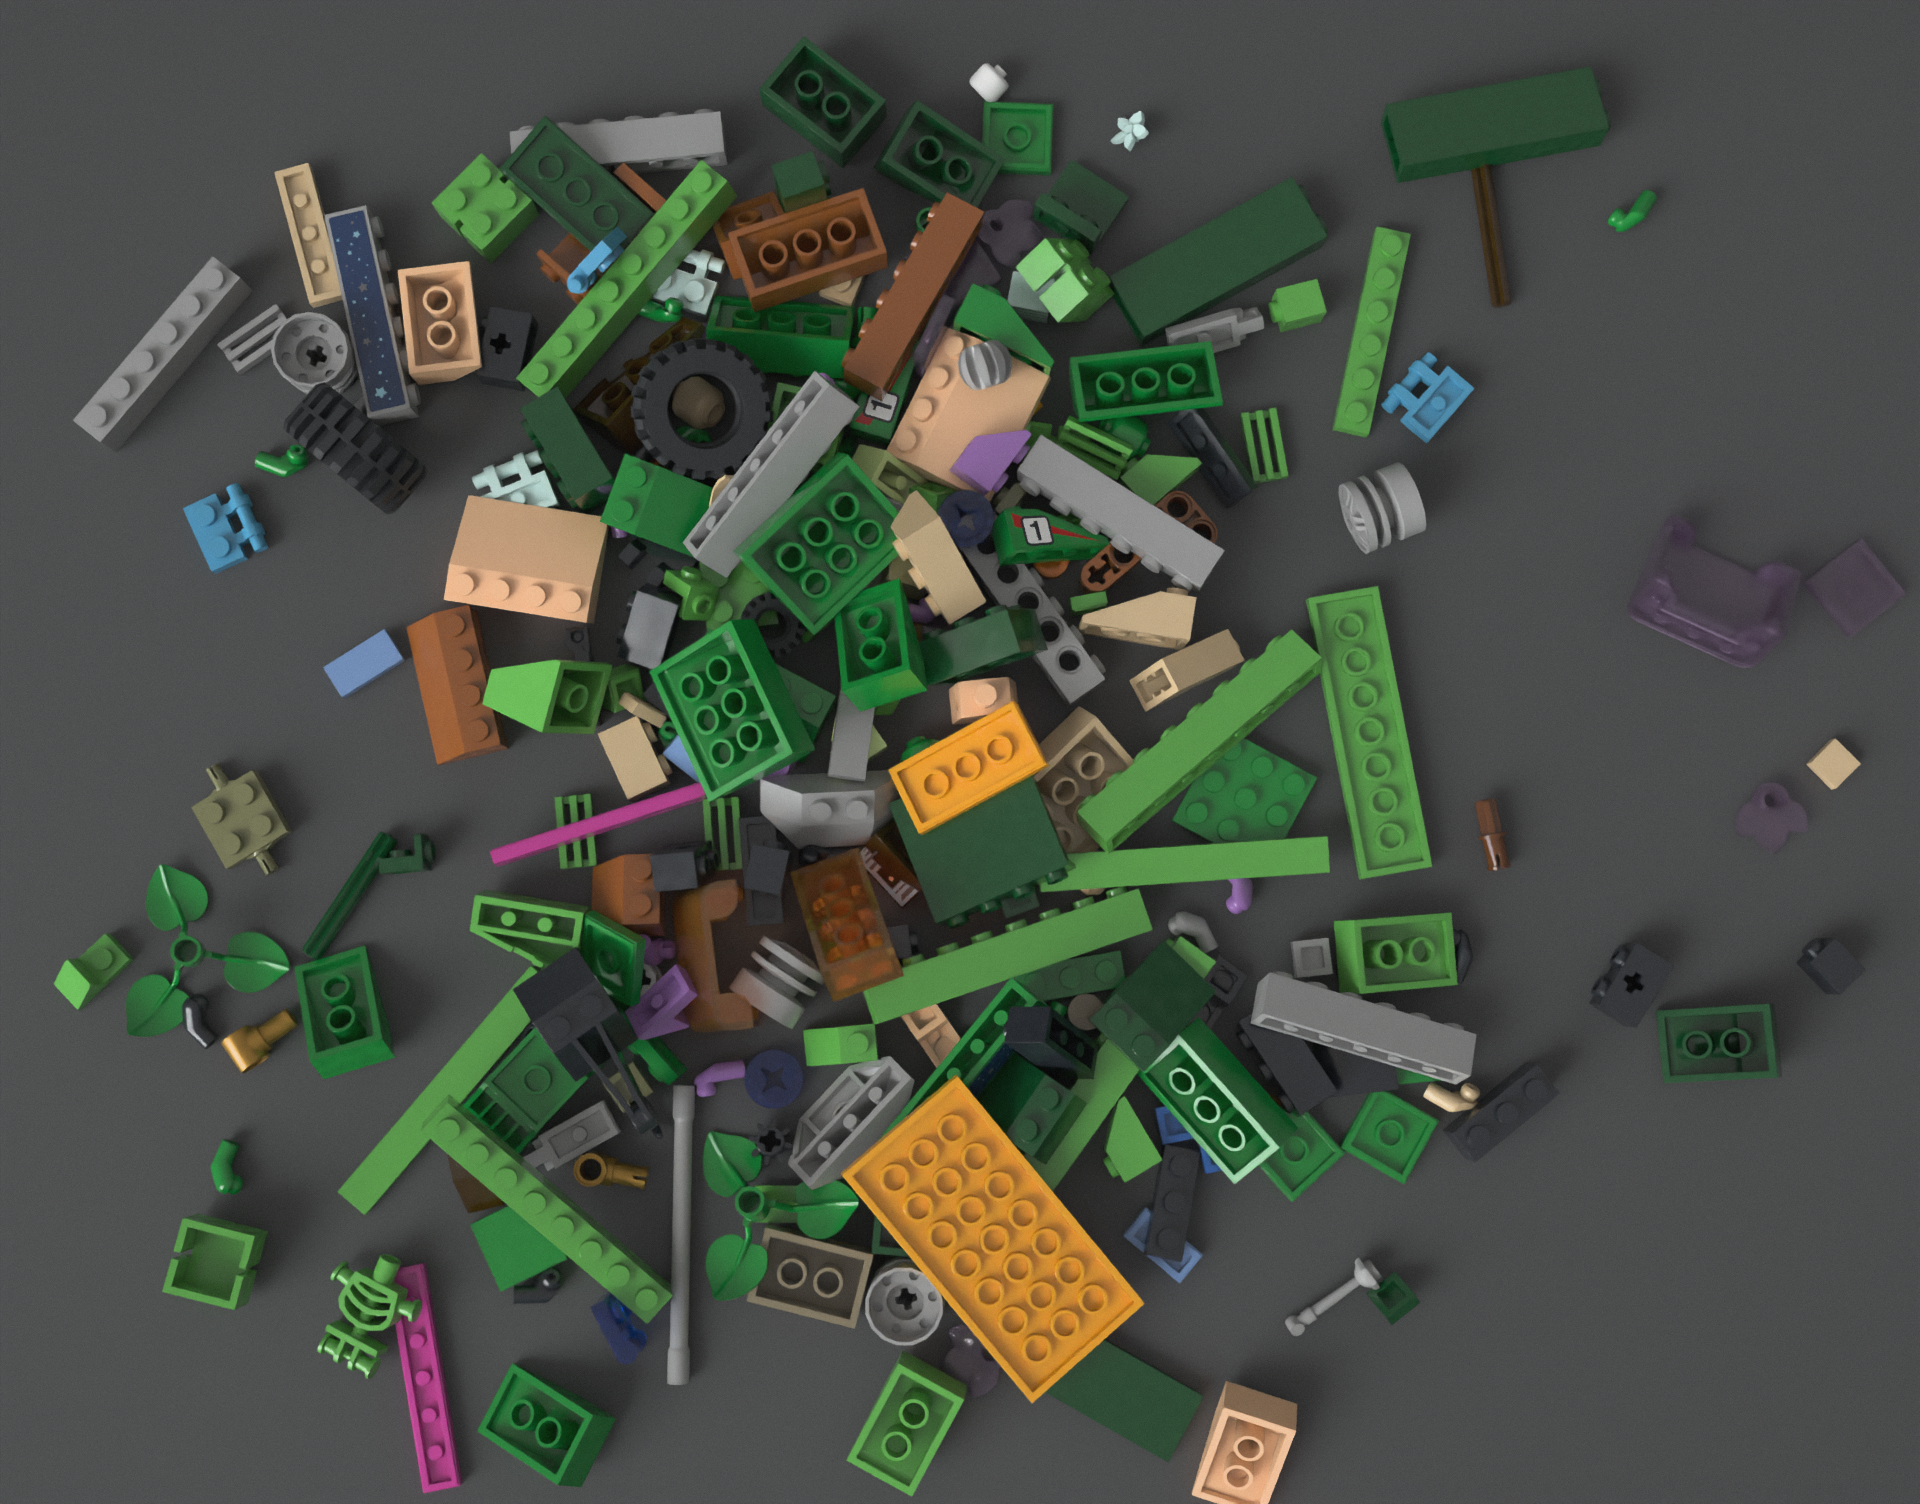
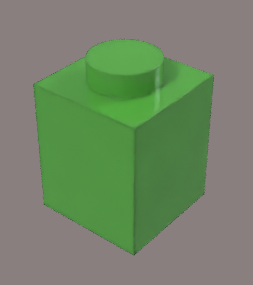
[1268,279,1327,333]

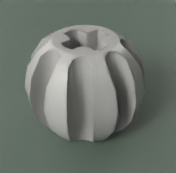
[958,340,1013,390]

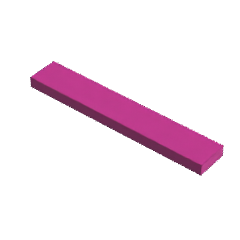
[490,782,706,867]
[393,1262,463,1493]

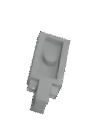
[1165,307,1264,353]
[523,1099,622,1171]

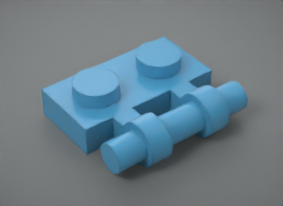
[567,227,628,294]
[1381,352,1475,444]
[183,483,268,574]

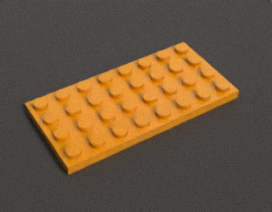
[841,1075,1145,1403]

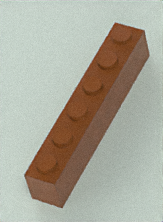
[841,192,985,401]

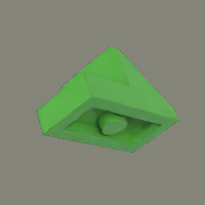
[54,933,135,1010]

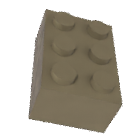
[747,1223,874,1329]

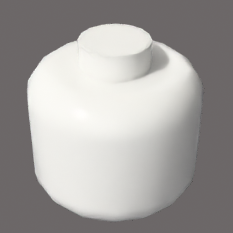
[969,63,1009,102]

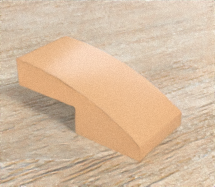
[901,1004,961,1068]

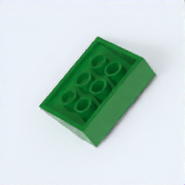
[733,452,899,635]
[649,619,815,802]

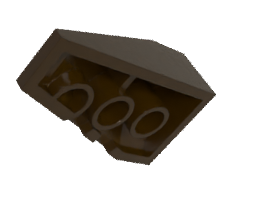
[573,317,706,455]

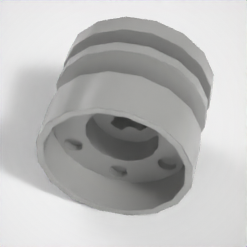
[271,312,358,394]
[1338,462,1426,554]
[729,935,827,1029]
[865,1256,946,1345]

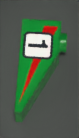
[849,339,922,447]
[990,506,1109,565]

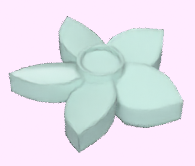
[1110,111,1149,151]

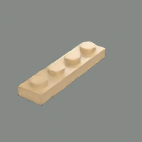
[274,163,343,308]

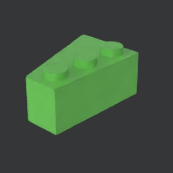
[470,889,592,969]

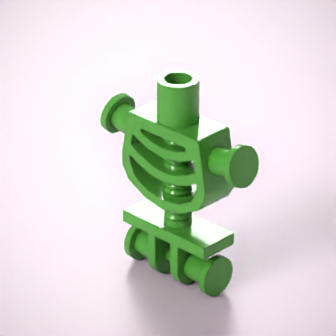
[317,1254,422,1379]

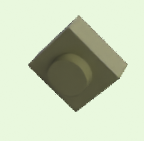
[993,482,1027,516]
[603,1061,655,1113]

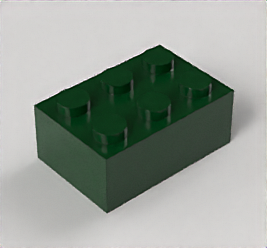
[759,36,887,169]
[520,387,615,514]
[919,604,1048,687]

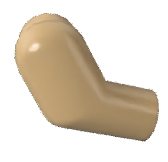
[1423,1082,1480,1112]

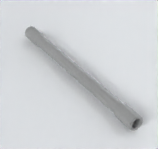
[667,1085,695,1385]

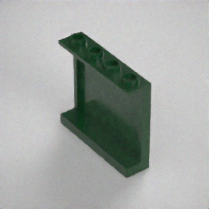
[889,775,1076,929]

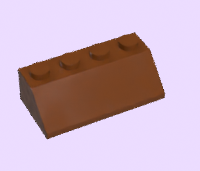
[728,188,888,312]
[406,605,509,766]

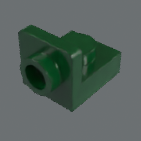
[378,833,436,875]

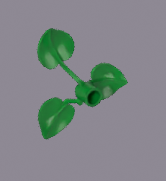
[126,864,290,1037]
[703,1131,859,1301]

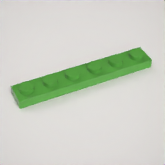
[1332,227,1411,438]

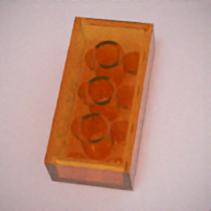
[790,848,904,1002]

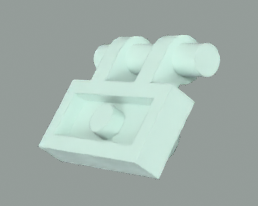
[651,249,726,318]
[472,450,560,509]

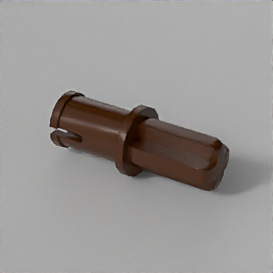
[1475,798,1511,871]

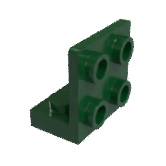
[1033,161,1128,255]

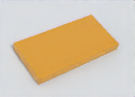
[888,700,1049,835]

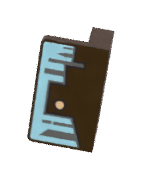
[855,819,922,908]

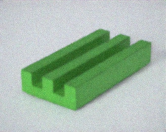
[1240,408,1288,483]
[1055,415,1134,480]
[554,794,598,869]
[703,797,743,871]

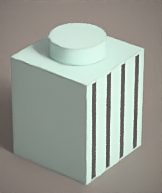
[1007,271,1055,323]

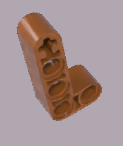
[1079,491,1218,594]

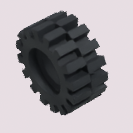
[740,592,805,658]

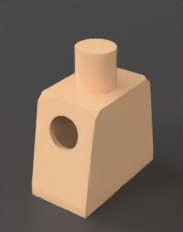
[949,677,1018,725]

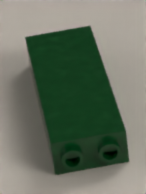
[1381,66,1611,183]
[1109,177,1328,346]

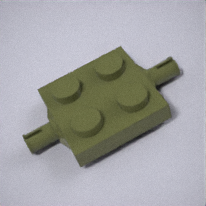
[191,763,293,876]

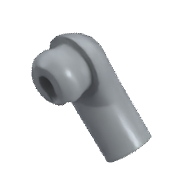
[1168,911,1219,953]

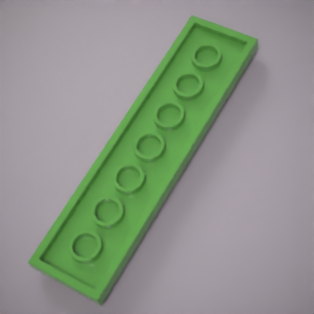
[1306,586,1432,880]

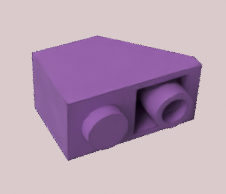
[949,430,1032,496]

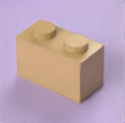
[598,716,673,802]

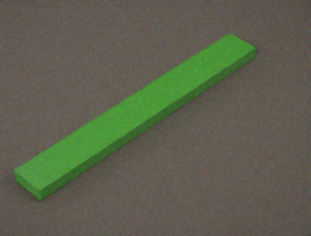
[1040,836,1330,892]
[337,966,539,1215]

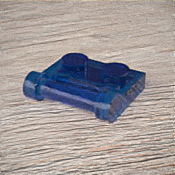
[590,1292,647,1364]

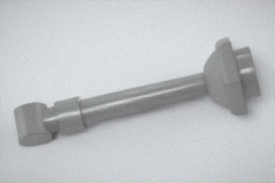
[1285,1257,1382,1336]

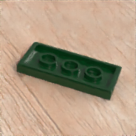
[499,115,655,267]
[1045,1339,1204,1463]

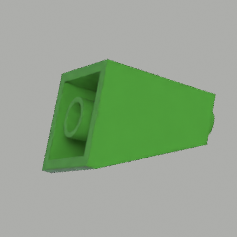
[482,660,612,734]

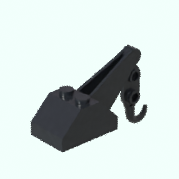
[513,947,663,1139]

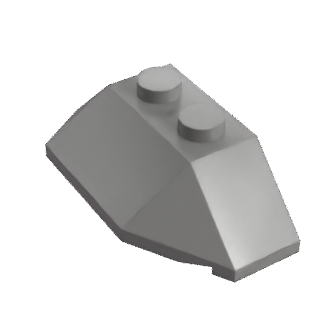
[760,770,901,849]
[788,1056,915,1190]

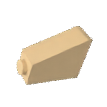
[1129,629,1244,712]

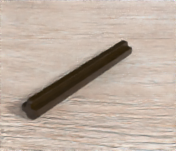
[1471,164,1512,308]

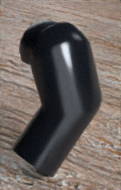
[799,844,852,870]

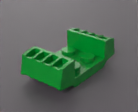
[463,1027,612,1154]

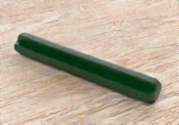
[302,831,397,959]

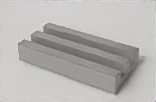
[217,304,287,375]

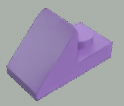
[625,964,699,1040]

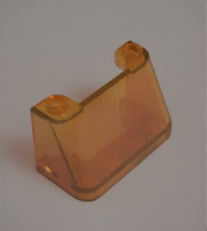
[672,879,760,1033]

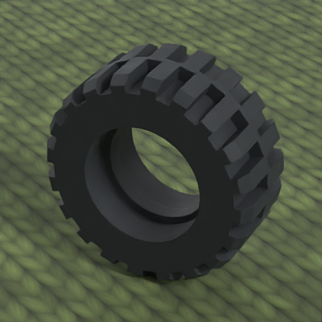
[631,338,774,480]
[283,382,427,515]

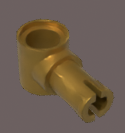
[221,1008,299,1074]
[574,1151,649,1190]

